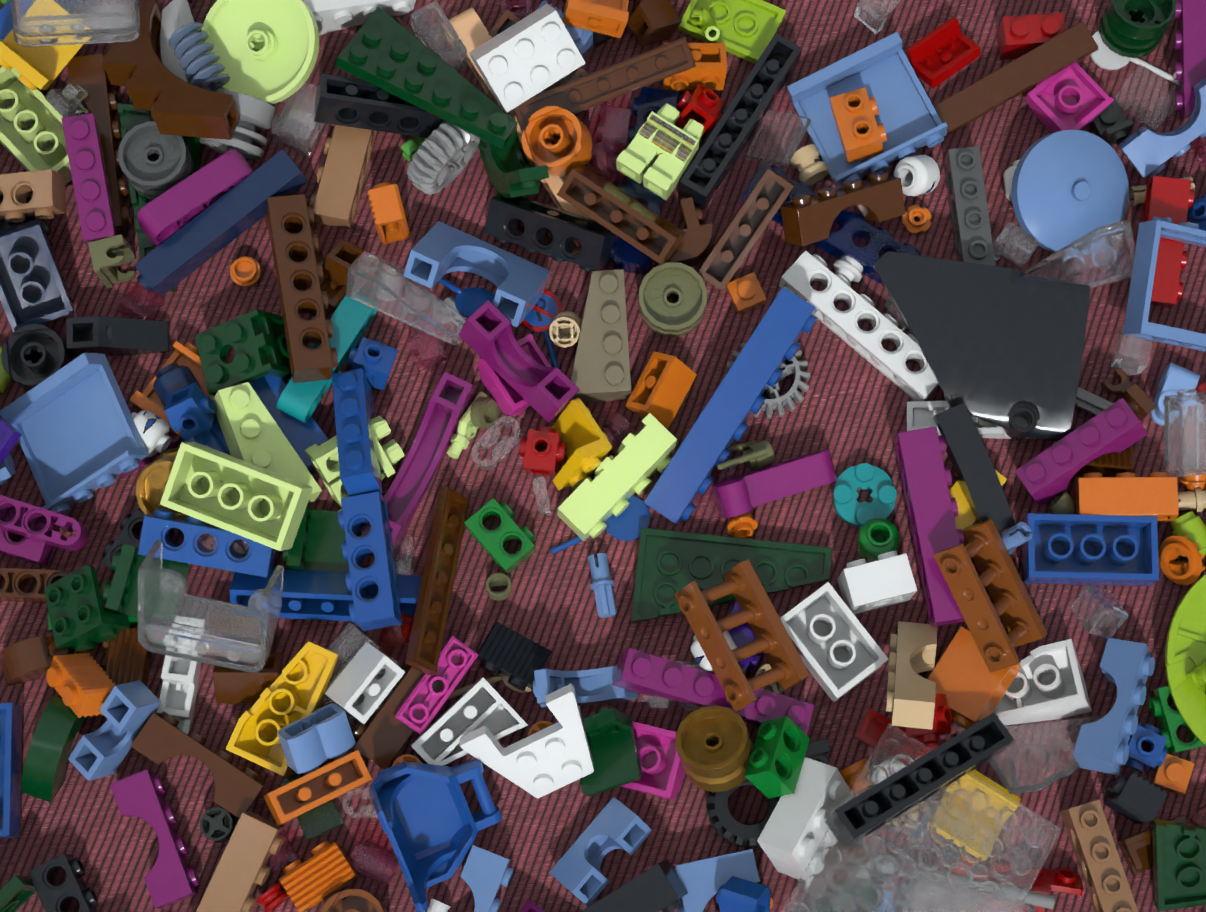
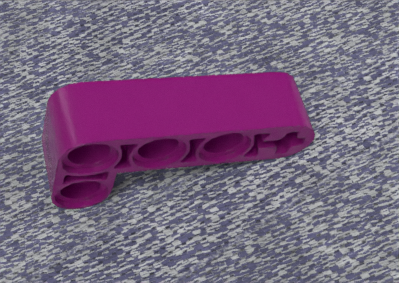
[137,149,254,248]
[711,449,837,518]
[0,495,89,551]

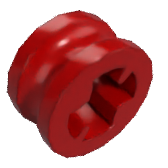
[256,882,289,912]

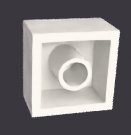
[837,551,917,615]

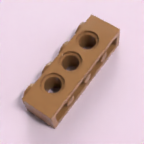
[0,169,66,222]
[1060,799,1138,912]

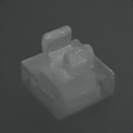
[45,84,88,118]

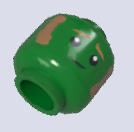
[856,518,899,563]

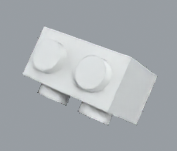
[325,642,405,724]

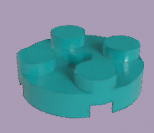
[832,463,897,528]

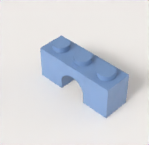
[68,680,161,781]
[549,797,653,907]

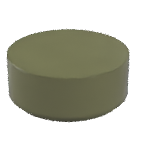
[470,397,499,429]

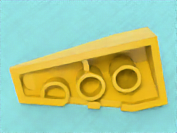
[225,641,339,776]

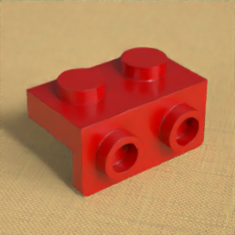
[907,17,981,88]

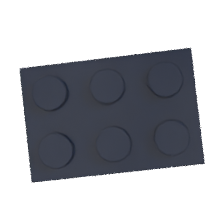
[0,219,74,332]

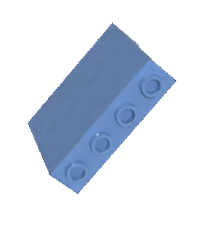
[787,32,948,189]
[0,353,149,515]

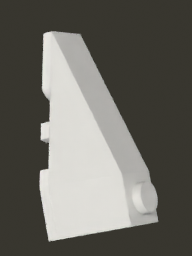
[956,639,1092,731]

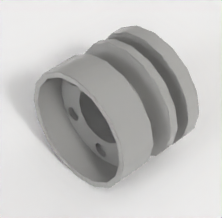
[199,89,276,160]

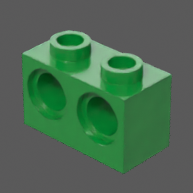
[464,498,536,575]
[1148,686,1205,754]
[744,716,810,799]

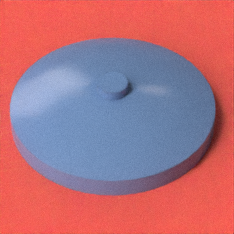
[1011,130,1129,255]

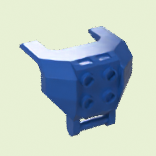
[369,759,502,912]

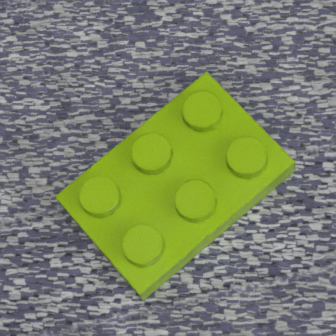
[678,0,786,64]

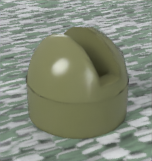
[1048,490,1076,514]
[486,573,512,601]

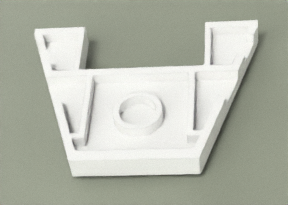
[460,683,594,799]

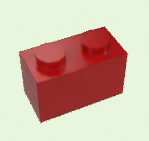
[996,13,1066,60]

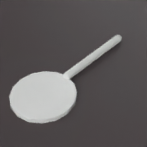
[1090,31,1179,85]

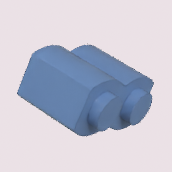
[277,703,356,774]

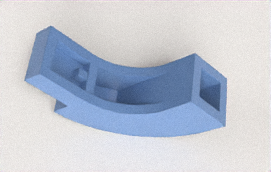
[533,665,639,708]

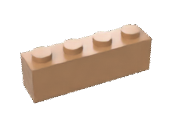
[309,124,377,230]
[196,810,285,912]

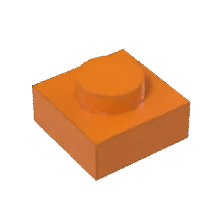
[725,272,767,314]
[1151,753,1195,795]

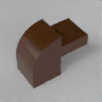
[667,197,713,267]
[319,239,369,314]
[0,635,75,687]

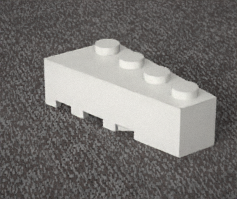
[304,0,416,35]

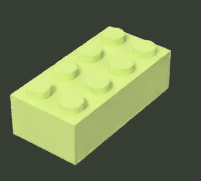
[0,67,72,185]
[160,442,313,551]

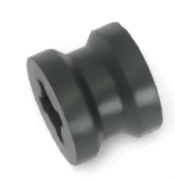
[200,807,237,842]

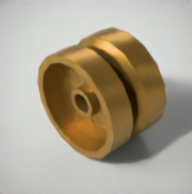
[135,448,187,519]
[675,705,753,792]

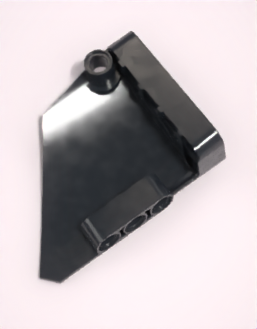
[873,251,1090,442]

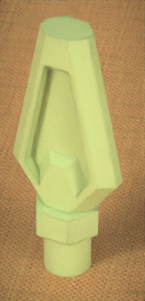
[447,392,489,459]

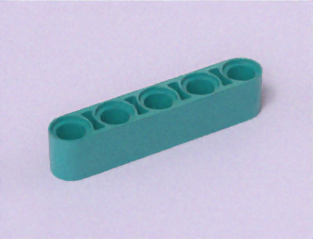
[276,288,380,423]

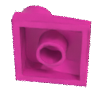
[1025,63,1114,133]
[477,334,551,416]
[620,721,685,800]

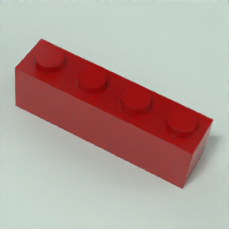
[1142,176,1195,307]

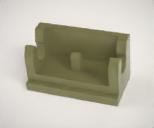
[88,234,136,288]

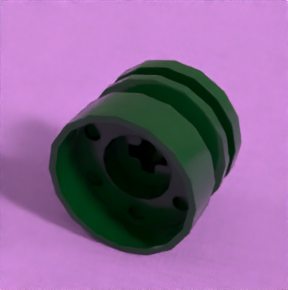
[1099,0,1176,58]

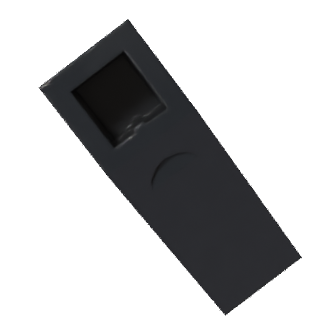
[66,316,169,358]

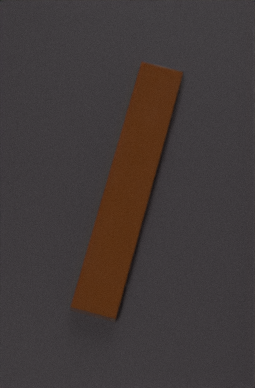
[934,21,1098,137]
[513,37,696,133]
[405,486,470,675]

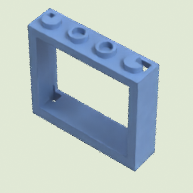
[1123,216,1206,352]

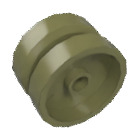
[639,262,707,337]

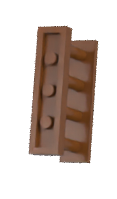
[933,518,1048,672]
[675,559,810,712]

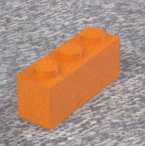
[1076,472,1179,521]
[263,750,372,826]

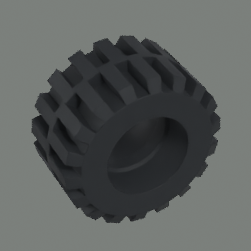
[706,779,781,847]

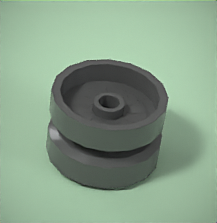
[118,121,194,200]

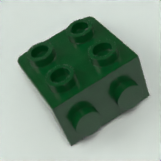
[283,504,362,572]
[102,544,190,625]
[45,565,130,653]
[580,707,642,796]

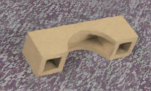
[886,621,937,730]

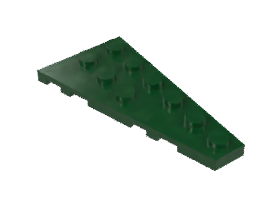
[1152,819,1206,912]

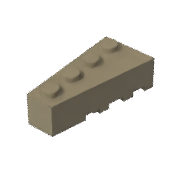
[571,269,631,403]

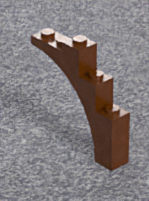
[102,0,240,140]

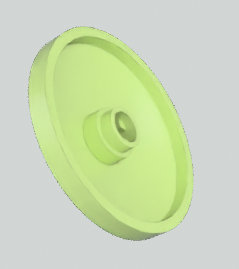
[201,0,319,105]

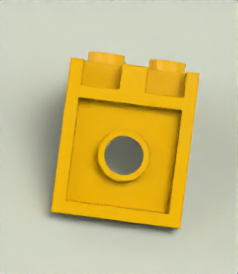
[0,0,93,91]

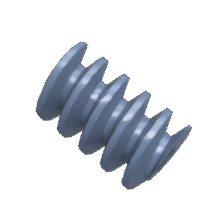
[169,22,230,91]

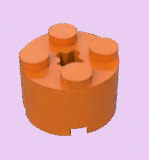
[522,106,592,176]

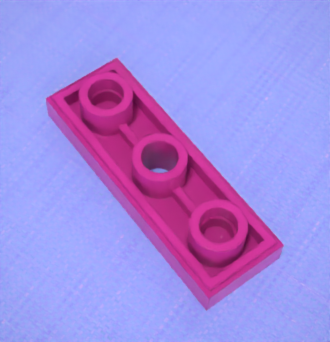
[393,635,479,735]

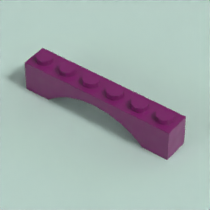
[361,371,475,557]
[612,648,814,735]

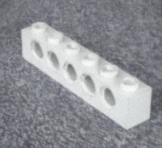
[779,250,939,401]

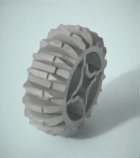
[407,121,480,195]
[726,342,811,419]

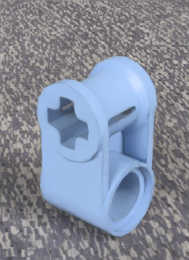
[1150,362,1200,426]

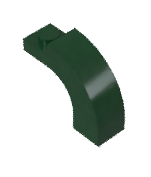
[479,129,549,198]
[21,694,86,803]

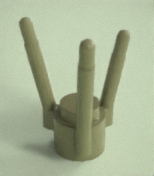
[717,439,775,472]

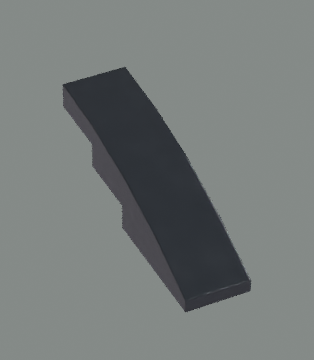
[933,403,1016,533]

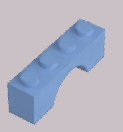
[1117,77,1206,178]
[1073,638,1155,776]
[460,845,514,912]

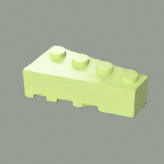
[213,382,322,503]
[557,413,677,541]

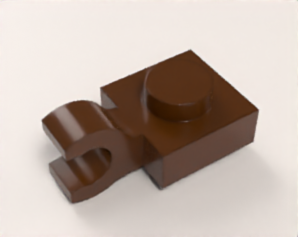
[1101,368,1157,421]

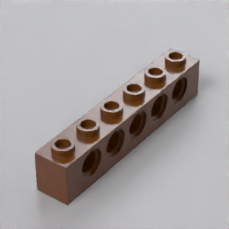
[266,194,338,383]

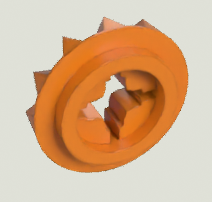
[1158,534,1206,585]

